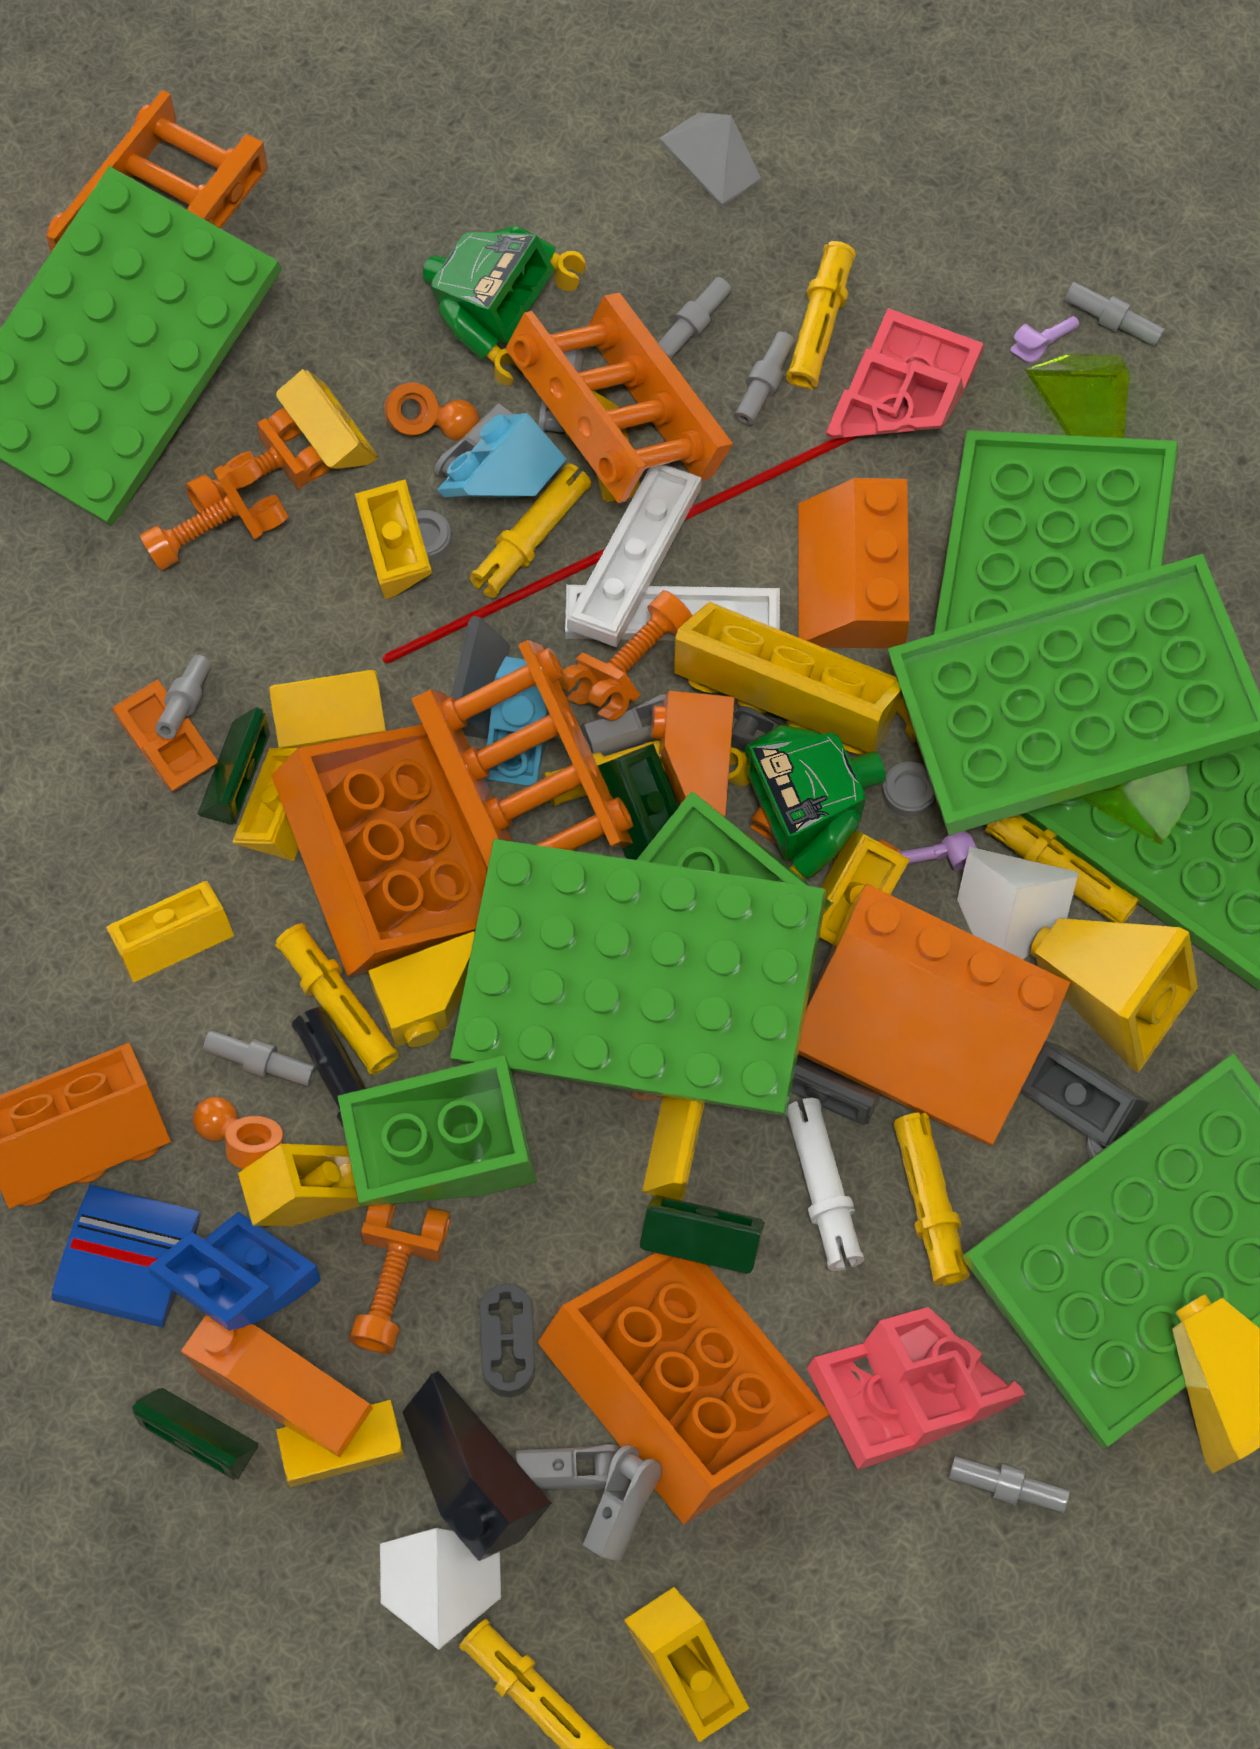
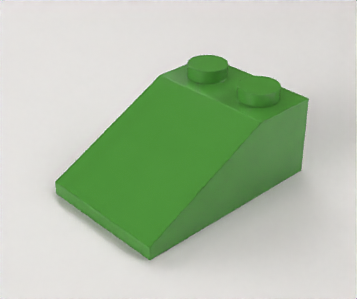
[637,791,833,915]
[338,1055,538,1206]

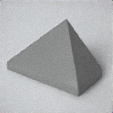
[659,112,761,207]

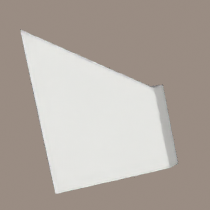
[957,847,1078,959]
[380,1528,501,1650]

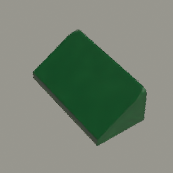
[197,707,270,825]
[597,744,678,860]
[640,1195,765,1274]
[132,1388,259,1480]

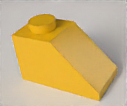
[368,931,475,1048]
[238,1144,360,1227]
[624,1587,750,1742]

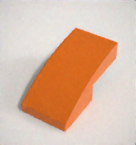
[112,679,218,793]

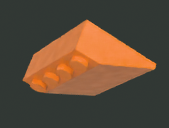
[271,724,488,977]
[798,883,1071,1146]
[537,1253,830,1525]

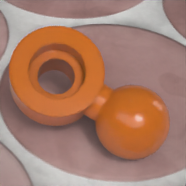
[384,382,480,441]
[193,1096,283,1169]

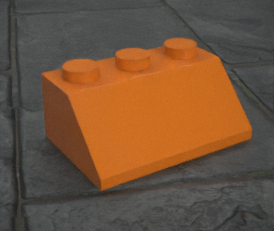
[798,478,910,649]
[0,1042,171,1209]

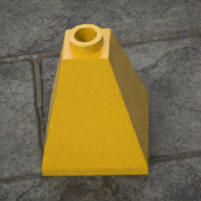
[1030,918,1198,1073]
[1172,1294,1260,1473]

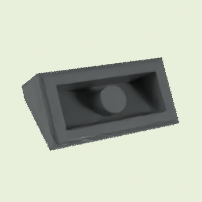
[451,616,511,739]
[1020,1041,1149,1147]
[791,1054,882,1126]

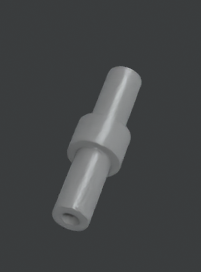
[658,277,732,359]
[1064,282,1165,347]
[734,331,795,426]
[155,655,211,739]
[203,1030,316,1087]
[949,1456,1070,1513]

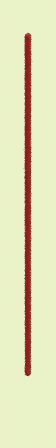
[382,436,860,664]

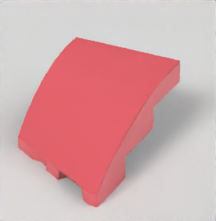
[826,308,984,438]
[807,1307,1025,1470]

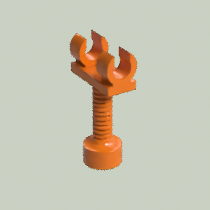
[185,408,331,514]
[140,451,288,572]
[558,590,692,720]
[349,1204,451,1354]

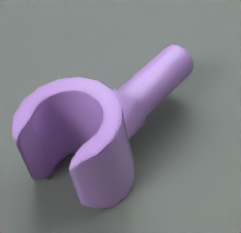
[1010,316,1079,363]
[902,831,977,871]

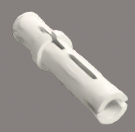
[786,1098,864,1271]

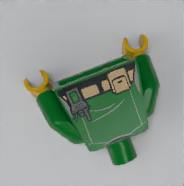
[423,226,586,386]
[728,725,886,880]

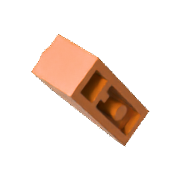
[651,691,735,816]
[181,1315,373,1457]

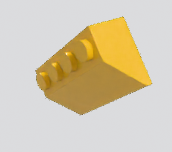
[674,602,902,754]

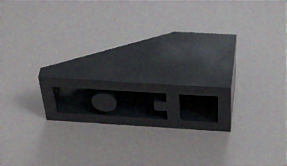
[402,1371,552,1562]

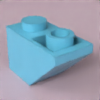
[437,413,566,498]
[485,656,550,786]

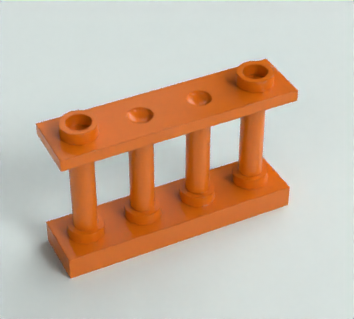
[46,89,267,252]
[505,292,733,503]
[411,640,633,867]

